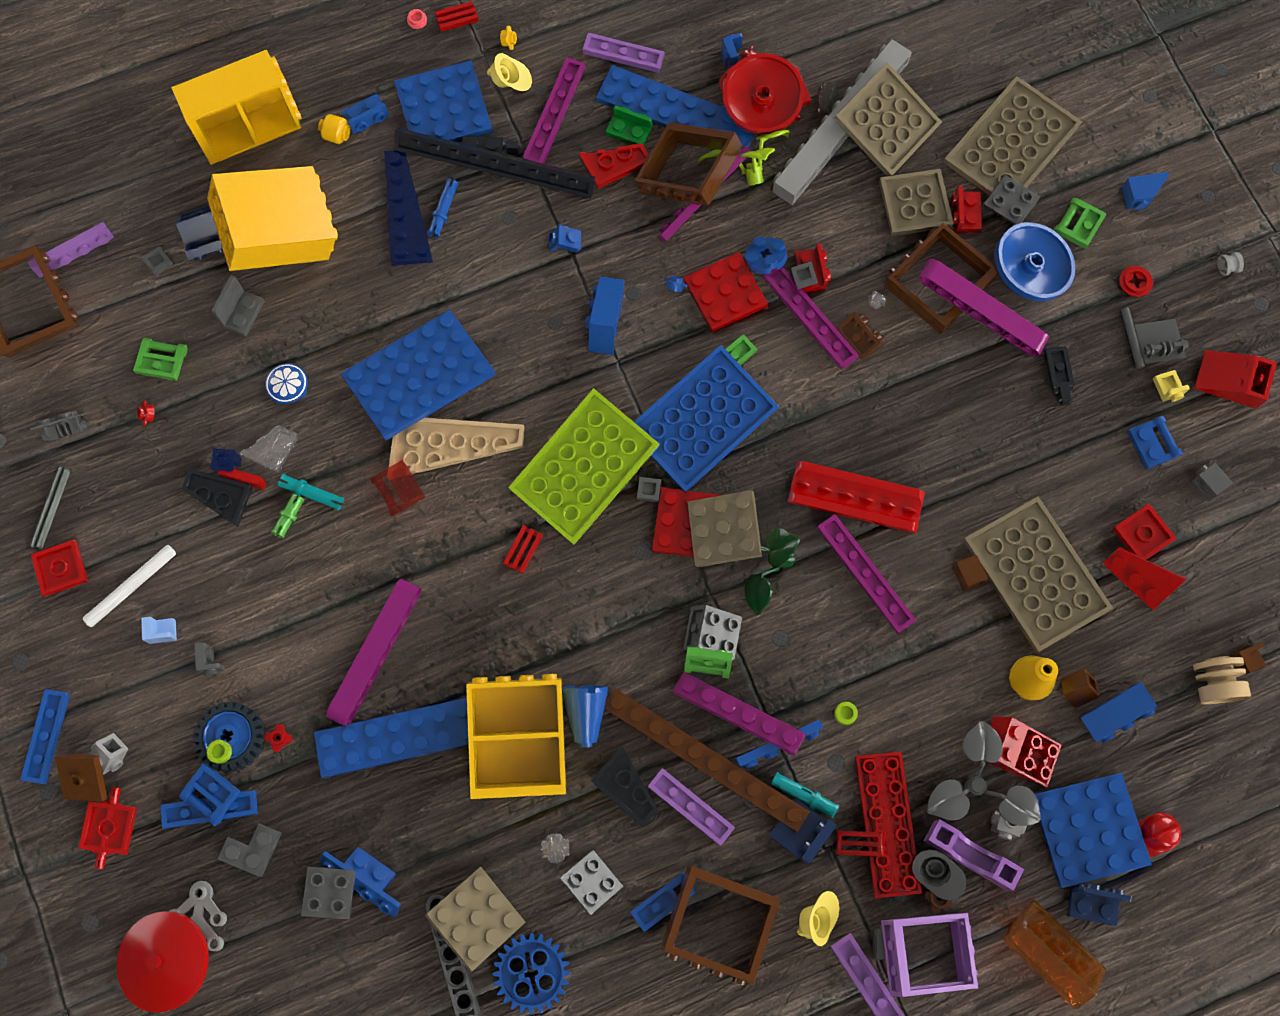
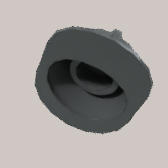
[912,850,966,900]

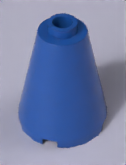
[562,685,608,747]

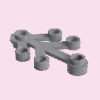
[169,881,227,951]

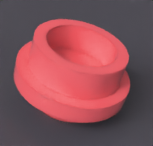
[407,9,427,29]

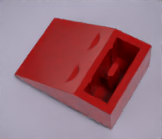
[1194,350,1277,409]
[986,716,1062,787]

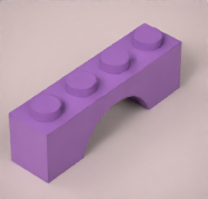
[924,819,1024,891]

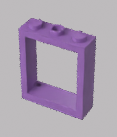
[881,913,978,997]

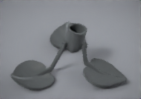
[927,721,1041,826]

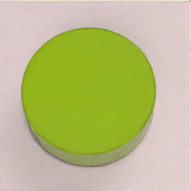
[834,702,858,725]
[206,740,232,764]

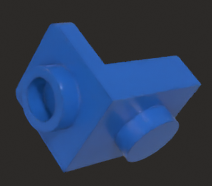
[721,33,743,68]
[548,225,581,253]

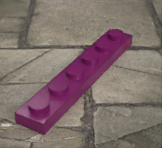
[523,57,585,164]
[657,146,751,243]
[762,267,859,371]
[817,514,916,634]
[673,672,806,756]

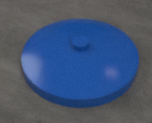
[995,222,1075,302]

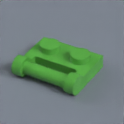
[1053,198,1106,249]
[133,338,188,381]
[684,647,733,679]

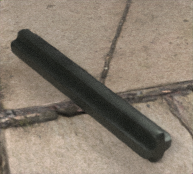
[29,466,70,550]

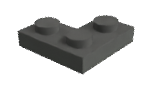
[218,824,282,877]

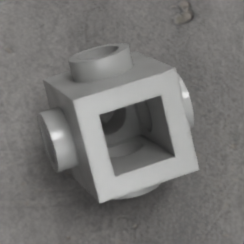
[89,733,128,775]
[990,808,1027,840]

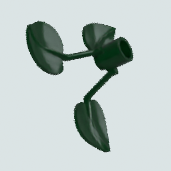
[745,528,801,615]

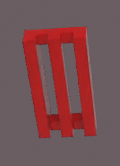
[435,1,479,32]
[217,466,267,491]
[503,525,543,574]
[837,831,885,857]

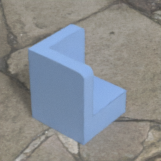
[141,617,177,644]

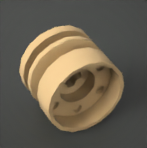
[1193,656,1251,705]

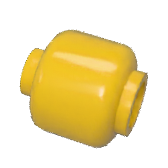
[318,114,351,144]

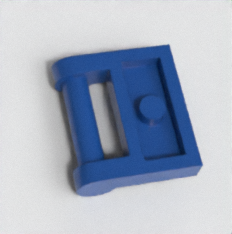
[1127,416,1183,470]
[179,764,241,826]

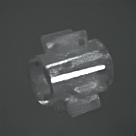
[541,834,570,863]

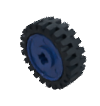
[193,702,266,772]

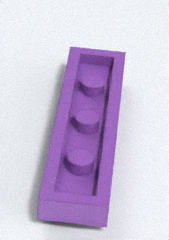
[582,33,665,73]
[28,222,114,278]
[648,768,735,846]
[830,933,904,1016]

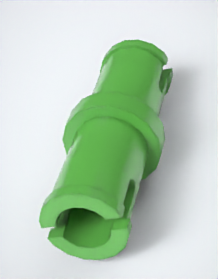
[271,494,304,539]

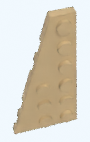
[388,418,525,480]

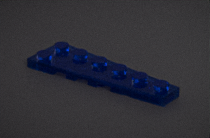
[384,150,433,266]

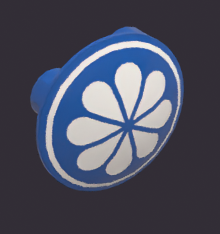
[265,363,308,404]

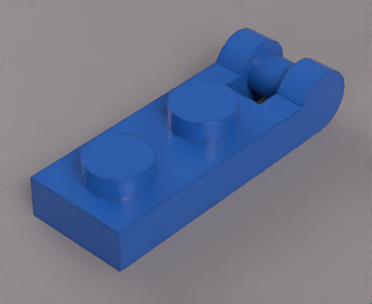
[630,872,697,932]

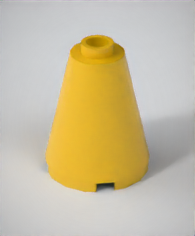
[1009,655,1058,701]

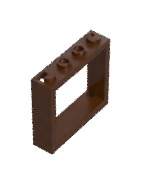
[634,122,743,206]
[884,223,999,334]
[0,246,79,357]
[660,866,780,986]

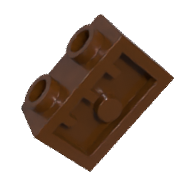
[836,312,885,361]

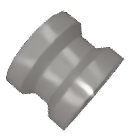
[1217,252,1244,276]

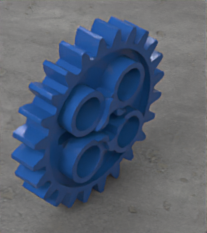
[492,933,571,1015]

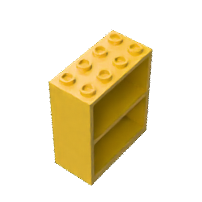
[171,49,302,165]
[207,166,338,271]
[466,674,566,799]

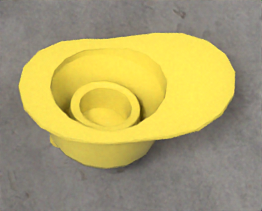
[487,53,532,92]
[797,891,839,946]

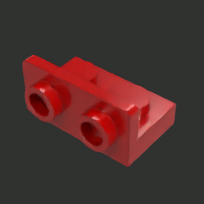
[951,186,982,233]
[794,243,831,292]

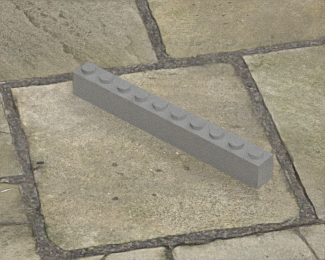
[772,39,912,205]

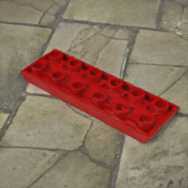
[787,461,925,534]
[855,752,922,898]

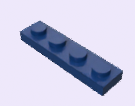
[20,689,70,785]
[735,720,823,770]
[161,790,258,829]

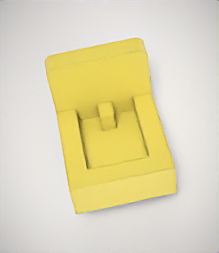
[1153,370,1190,402]

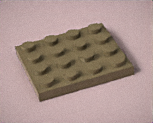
[833,62,942,176]

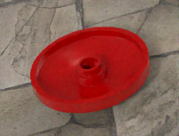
[723,53,805,135]
[117,912,209,1012]

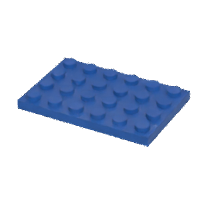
[340,310,496,441]
[634,345,779,492]

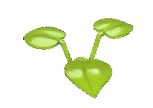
[698,130,790,185]

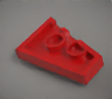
[579,143,649,189]
[1103,547,1187,610]

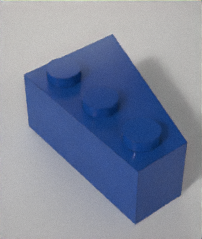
[585,277,625,355]
[1080,682,1157,743]

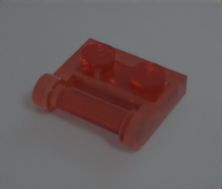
[369,459,426,517]

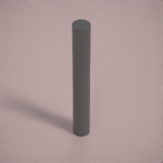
[1121,308,1145,369]

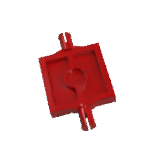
[78,787,137,869]

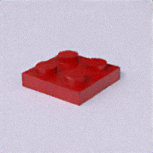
[1112,504,1177,560]
[31,540,88,597]

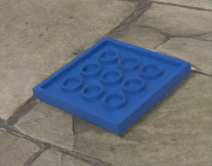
[394,60,493,142]
[1035,773,1152,888]

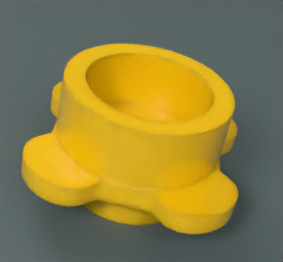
[500,26,517,50]

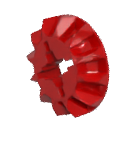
[1118,266,1153,298]

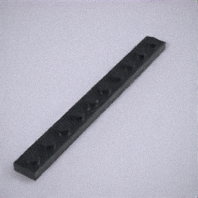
[393,128,596,199]

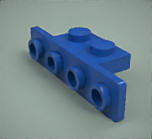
[319,847,401,917]

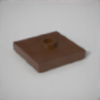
[55,753,107,802]

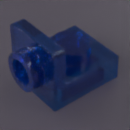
[210,448,242,472]

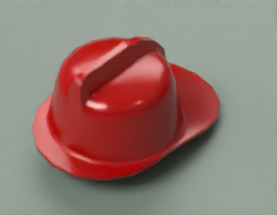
[1138,813,1181,857]

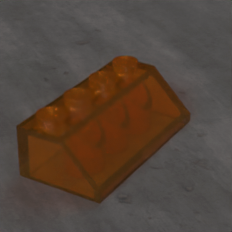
[1003,900,1106,1010]

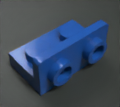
[341,94,389,134]

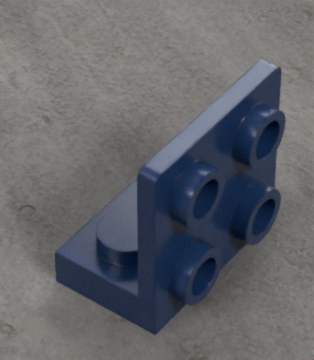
[769,799,837,865]
[1067,883,1132,926]

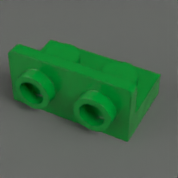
[606,105,652,146]

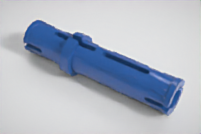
[427,179,459,239]

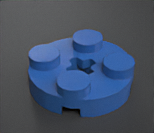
[745,236,787,274]

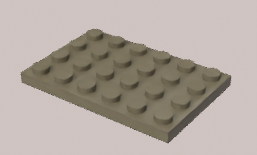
[943,76,1082,196]
[963,496,1113,654]

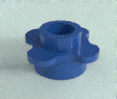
[664,275,687,292]

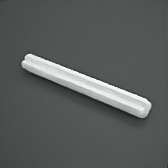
[83,545,176,627]

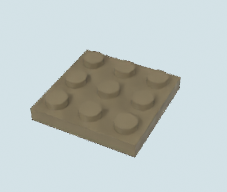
[879,169,954,236]
[688,490,762,567]
[425,867,525,972]

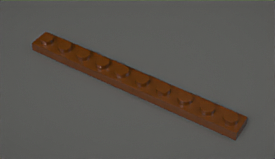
[604,688,810,833]

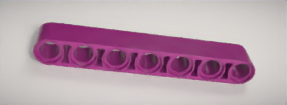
[918,259,1049,357]
[326,579,421,727]

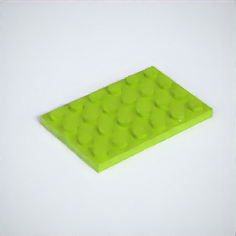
[508,388,660,545]

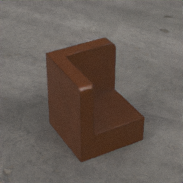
[952,555,988,591]
[1230,642,1266,676]
[1061,668,1100,707]

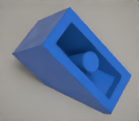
[1121,172,1169,210]

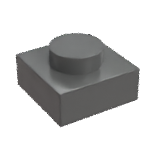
[142,246,173,276]
[791,262,818,289]
[637,477,661,503]

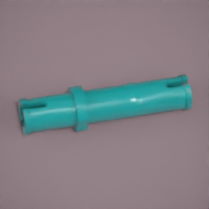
[278,474,344,511]
[771,772,839,819]

